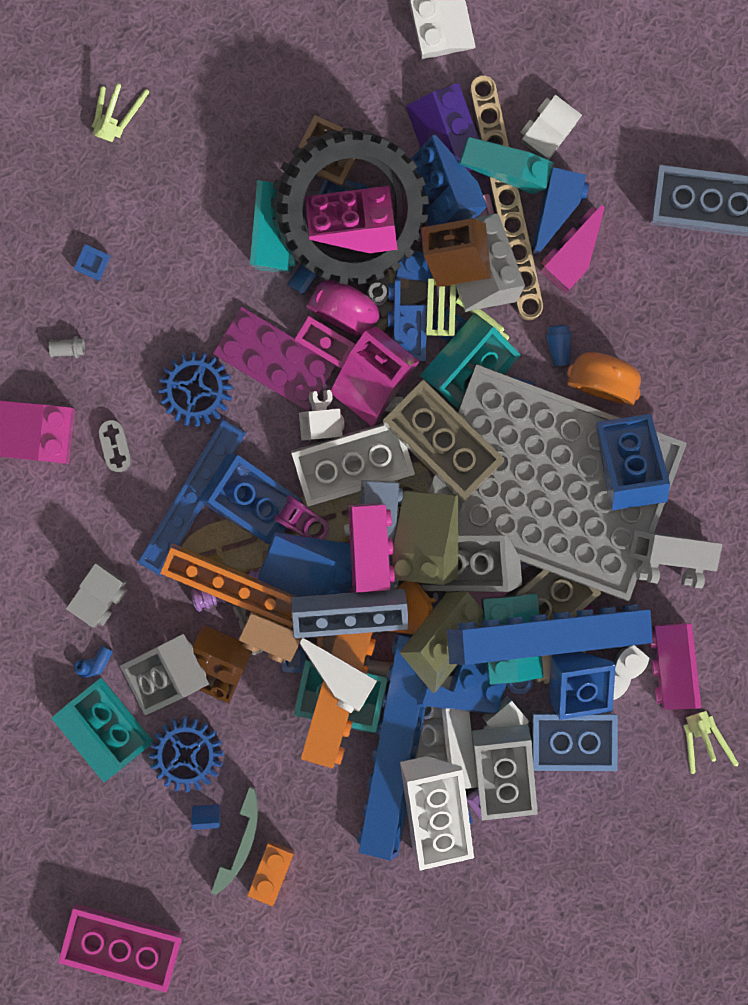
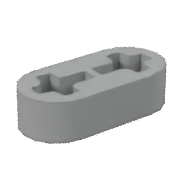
[99,420,131,472]

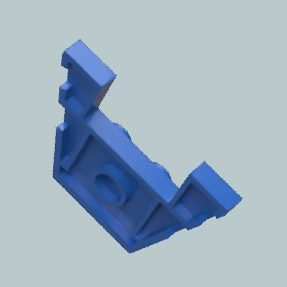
[417,662,507,714]

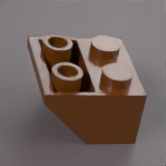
[421,218,491,287]
[192,624,252,704]

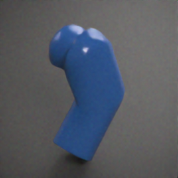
[74,645,113,678]

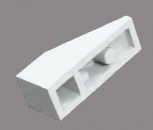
[300,638,377,713]

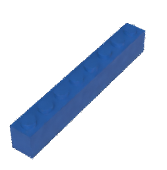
[447,604,653,665]
[357,633,426,861]

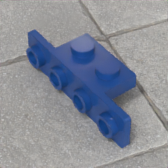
[387,277,427,361]

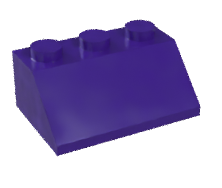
[406,83,479,172]

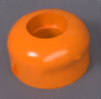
[567,352,641,406]

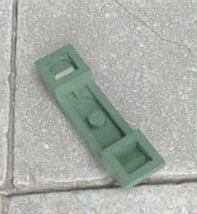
[211,785,258,895]

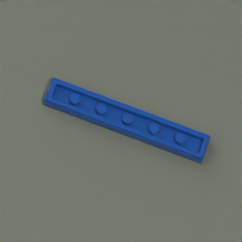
[137,419,246,576]

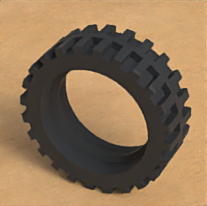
[271,128,429,284]

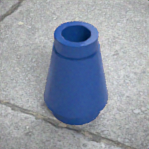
[545,325,572,366]

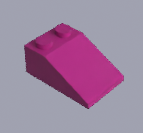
[0,401,75,464]

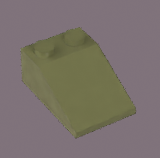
[392,490,458,585]

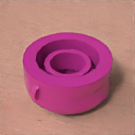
[306,279,379,339]

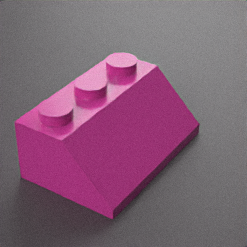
[649,622,701,710]

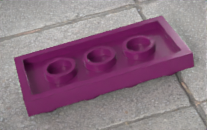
[213,307,336,412]

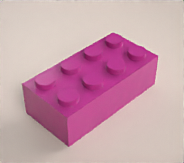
[58,904,184,993]

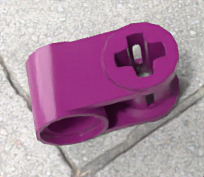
[273,495,329,540]

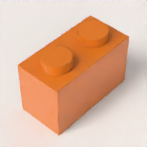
[247,841,294,906]

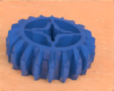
[158,351,233,427]
[148,716,224,792]

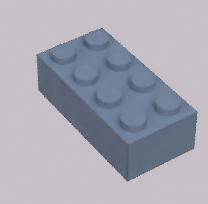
[649,165,748,237]

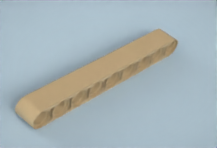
[470,76,543,321]

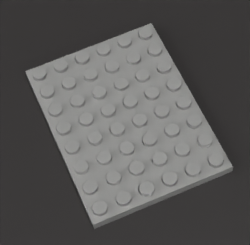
[429,364,687,601]

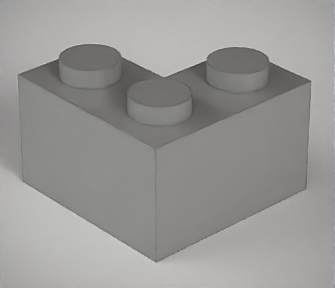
[66,563,128,628]

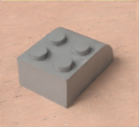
[120,634,209,715]
[472,724,538,821]

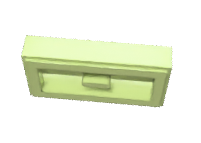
[426,279,456,336]

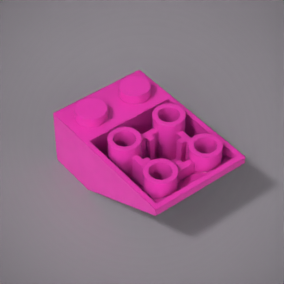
[305,186,398,253]
[541,205,605,294]
[331,327,420,427]

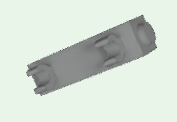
[629,530,722,589]

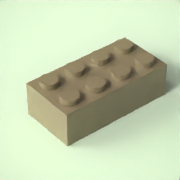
[383,380,504,503]

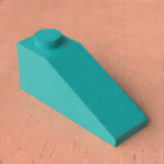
[459,137,554,195]

